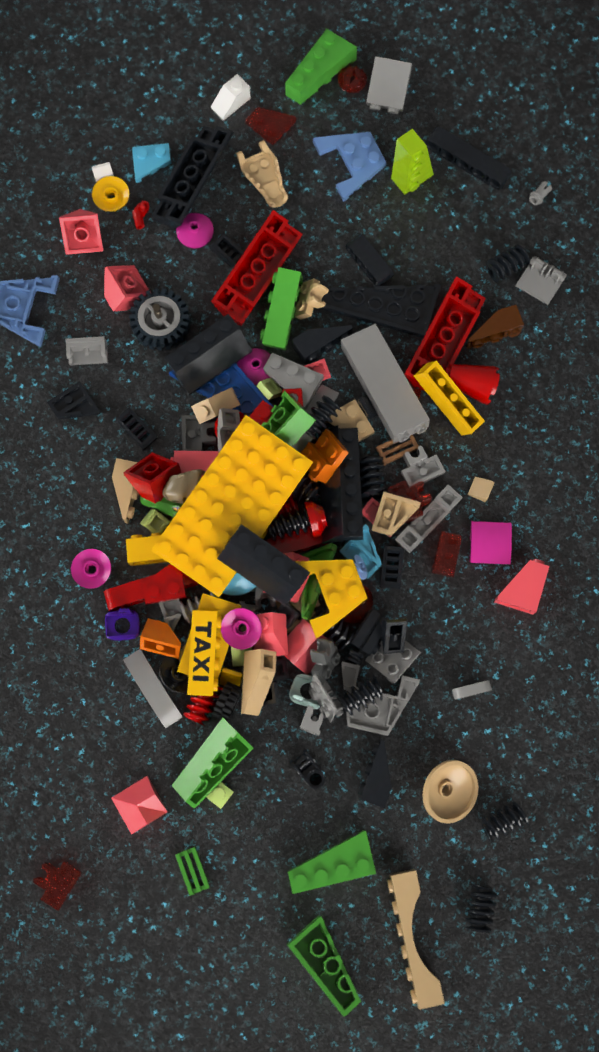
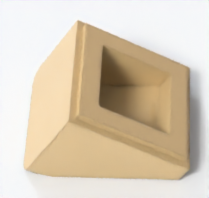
[467,477,495,502]

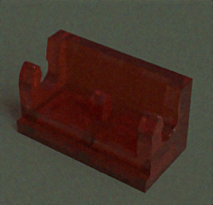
[432,531,462,578]

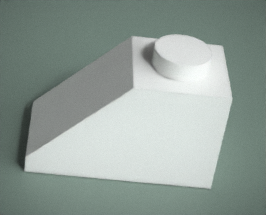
[211,74,250,121]

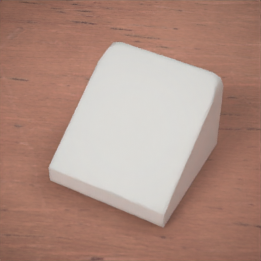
[92,162,114,183]

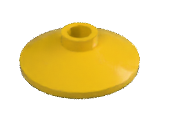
[92,176,129,212]

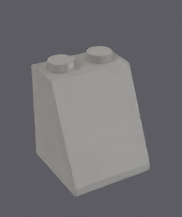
[366,56,412,114]

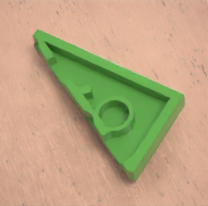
[301,543,337,620]

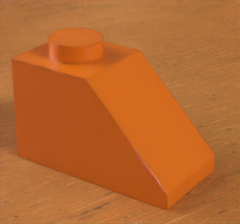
[140,618,181,659]

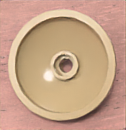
[423,760,479,823]

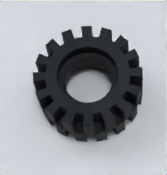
[213,682,242,722]

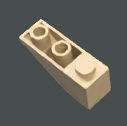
[112,458,139,524]
[241,649,276,716]

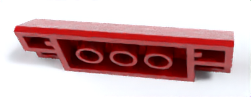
[211,210,303,326]
[404,276,486,393]

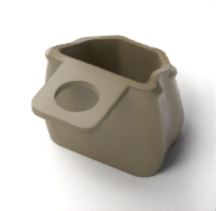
[163,469,206,504]

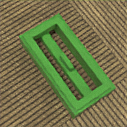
[175,847,210,895]

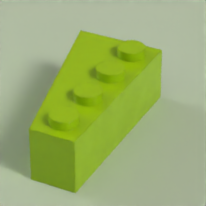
[391,129,434,195]

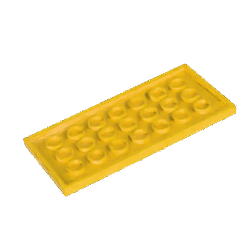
[151,415,313,597]

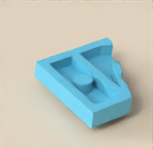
[132,143,171,183]
[339,524,382,579]

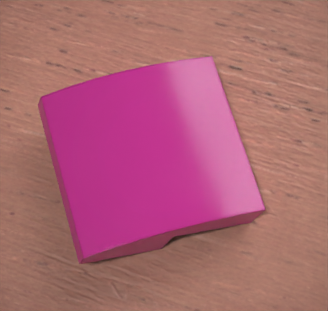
[470,521,512,565]

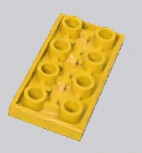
[177,593,242,679]

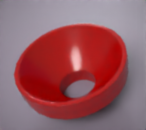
[304,501,327,538]

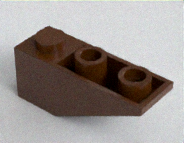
[466,305,524,349]

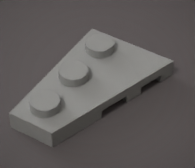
[263,353,324,410]

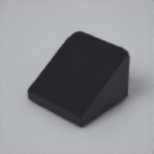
[358,397,378,420]

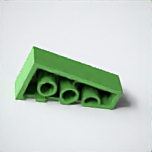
[285,29,357,105]
[261,390,316,447]
[172,718,253,809]

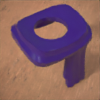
[105,608,140,641]

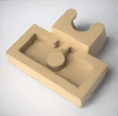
[295,278,329,320]

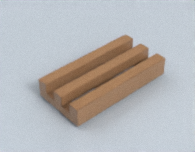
[375,435,418,465]

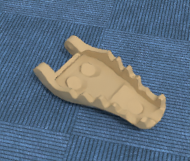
[236,140,288,208]

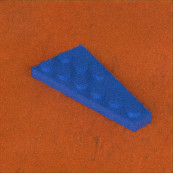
[169,363,273,417]

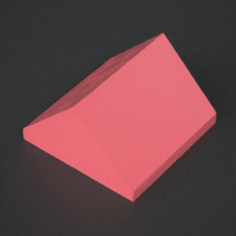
[284,619,327,675]

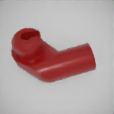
[132,201,150,229]

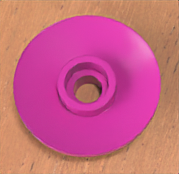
[176,213,214,248]
[237,348,271,385]
[71,549,111,589]
[221,608,262,649]

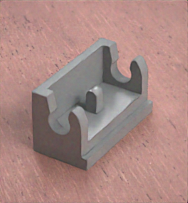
[66,336,108,366]
[300,705,323,736]

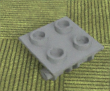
[515,256,567,305]
[365,641,421,684]
[309,674,344,723]

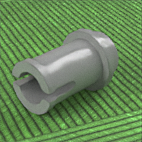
[529,181,552,205]

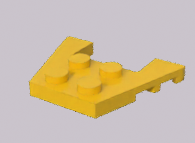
[295,559,367,638]

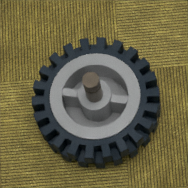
[129,288,191,351]

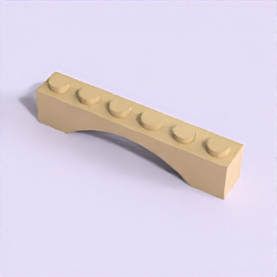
[387,869,445,1009]

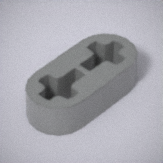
[452,680,492,700]

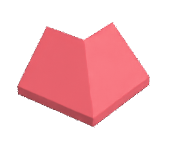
[59,209,104,255]
[111,776,168,834]

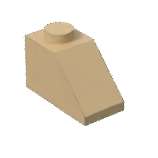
[191,387,240,424]

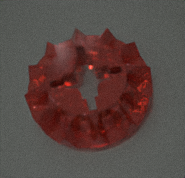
[338,65,367,93]

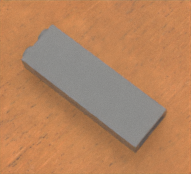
[341,324,430,443]

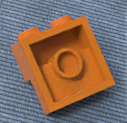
[301,429,349,484]

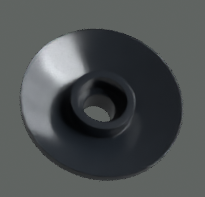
[159,657,188,693]

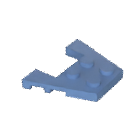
[313,132,386,202]
[0,275,60,347]

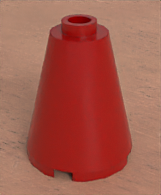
[444,364,500,405]

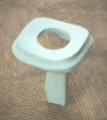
[289,674,320,709]

